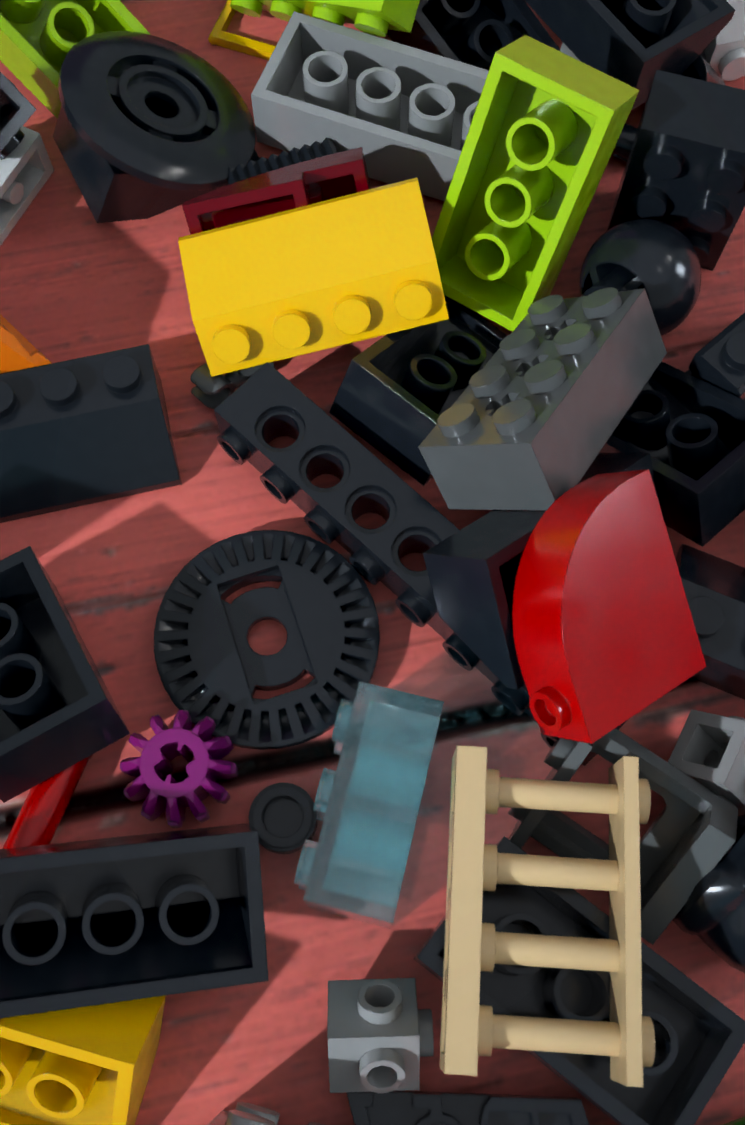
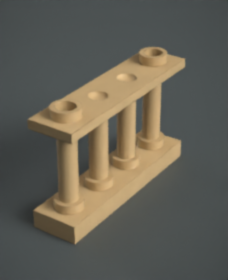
[439,745,655,1088]

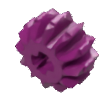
[120,710,238,828]

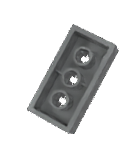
[418,287,667,511]

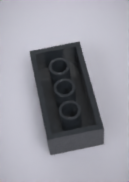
[414,836,745,1125]

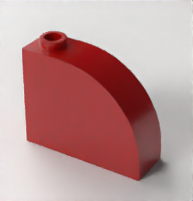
[512,469,707,744]

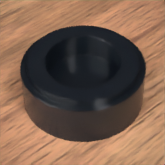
[249,783,318,854]

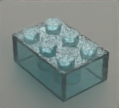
[295,681,444,929]

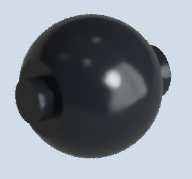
[579,219,701,336]

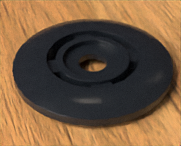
[58,31,256,191]
[154,530,380,750]

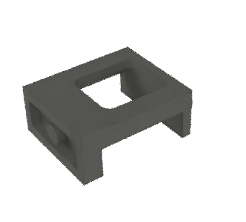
[508,728,738,945]

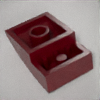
[182,147,371,234]

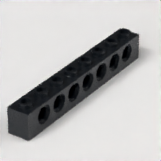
[214,362,626,766]

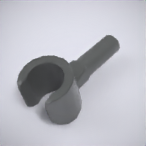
[191,362,275,409]

